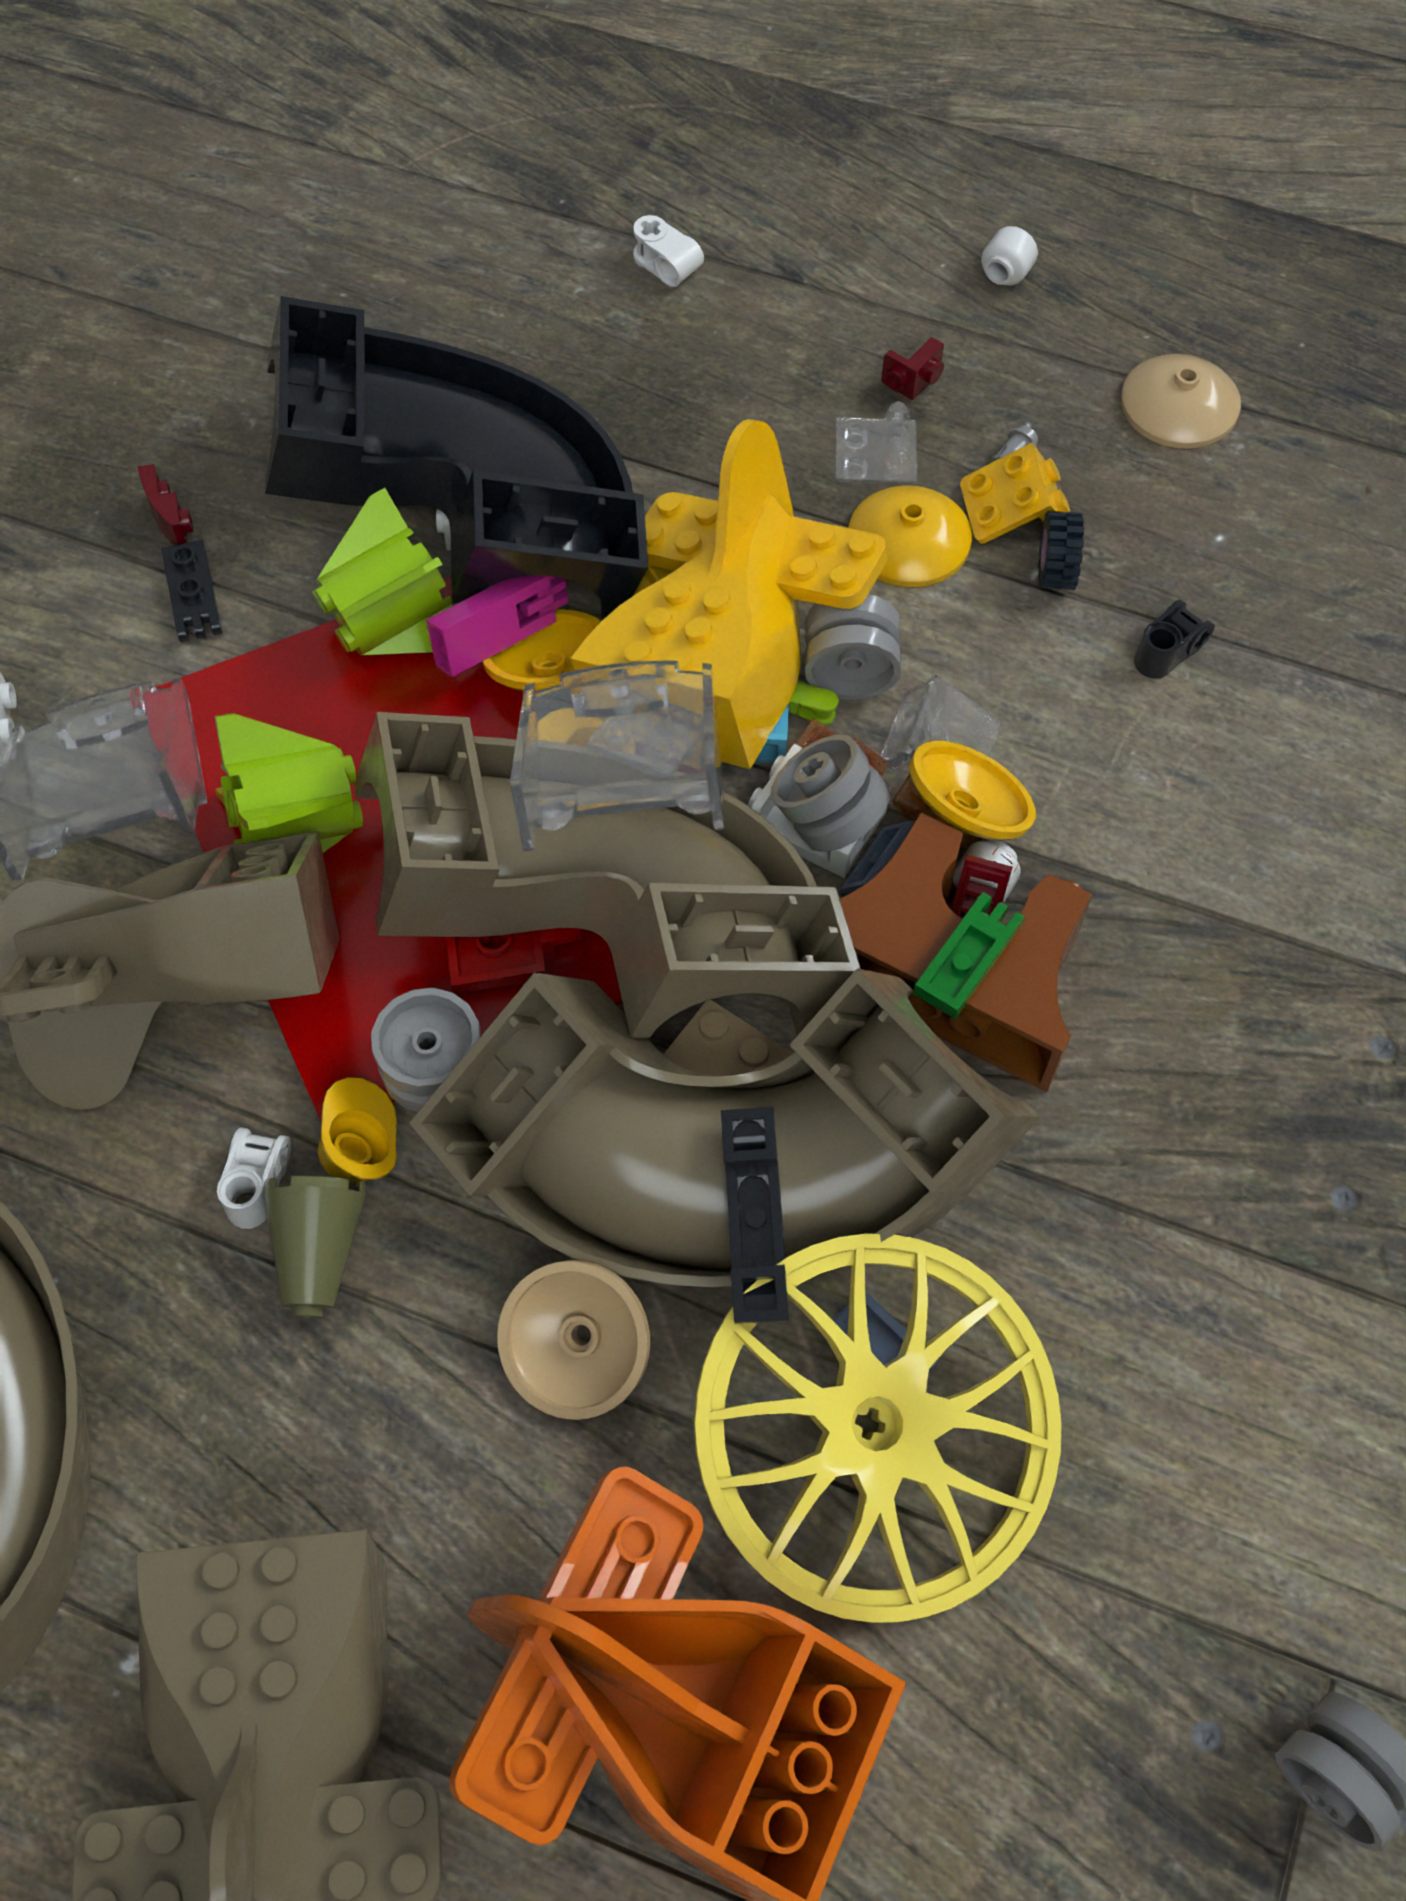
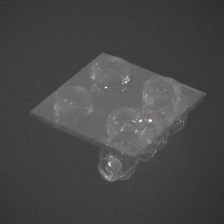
[835,402,917,484]

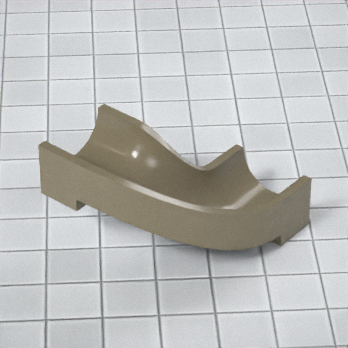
[354,712,861,1038]
[409,968,1041,1287]

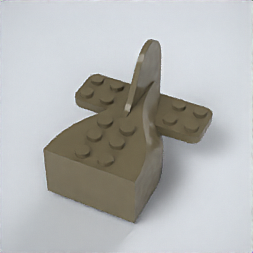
[0,831,340,1110]
[71,1529,443,1901]

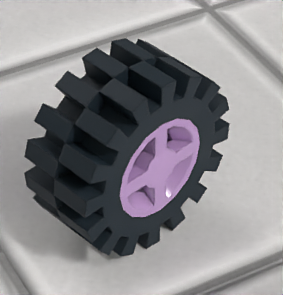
[1038,511,1084,590]

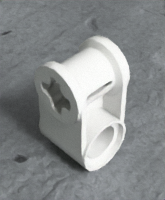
[633,215,704,287]
[217,1127,291,1229]

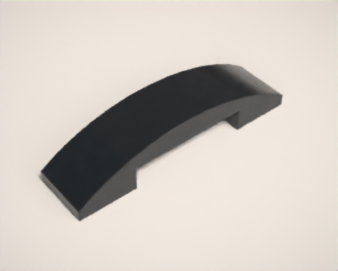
[721,1107,789,1324]

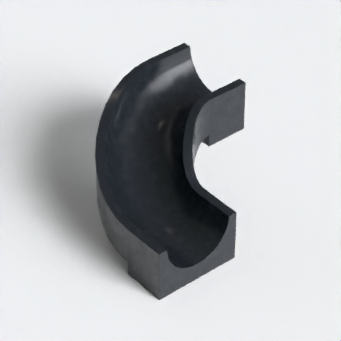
[265,296,648,620]

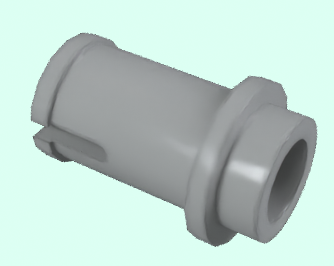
[990,425,1038,463]

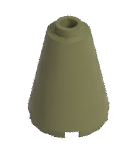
[263,1176,367,1318]

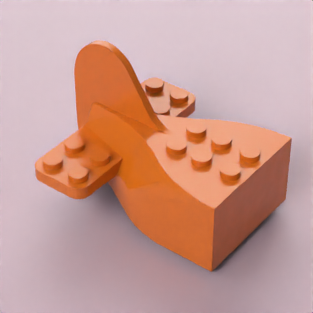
[449,1466,907,1901]

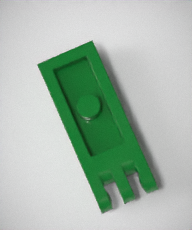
[913,892,1026,1019]

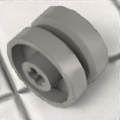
[805,594,901,700]
[771,734,890,852]
[371,988,481,1112]
[1275,1691,1406,1852]

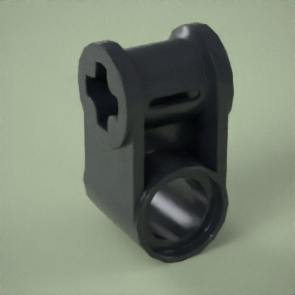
[1134,599,1215,679]

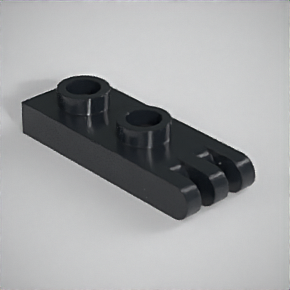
[161,539,223,643]

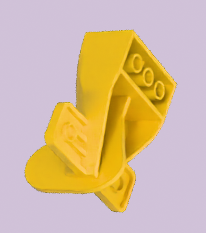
[570,419,888,769]

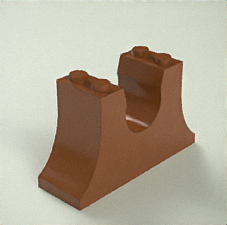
[839,812,1093,1092]

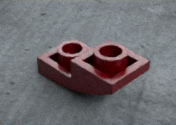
[138,464,194,545]

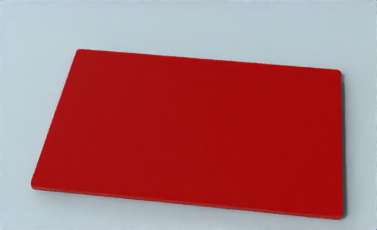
[138,576,623,1122]

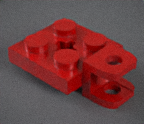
[446,928,587,994]

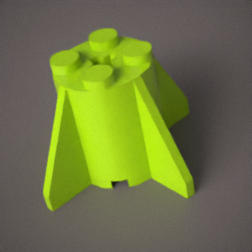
[312,488,453,655]
[214,713,363,853]

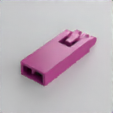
[426,575,569,677]

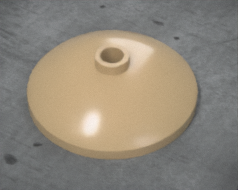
[1120,354,1241,449]
[497,1260,650,1420]

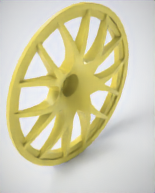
[694,1234,1062,1623]

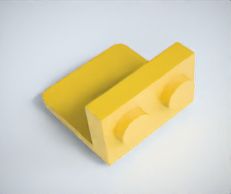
[960,442,1070,544]

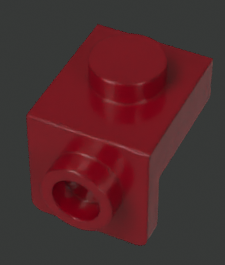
[881,337,944,400]

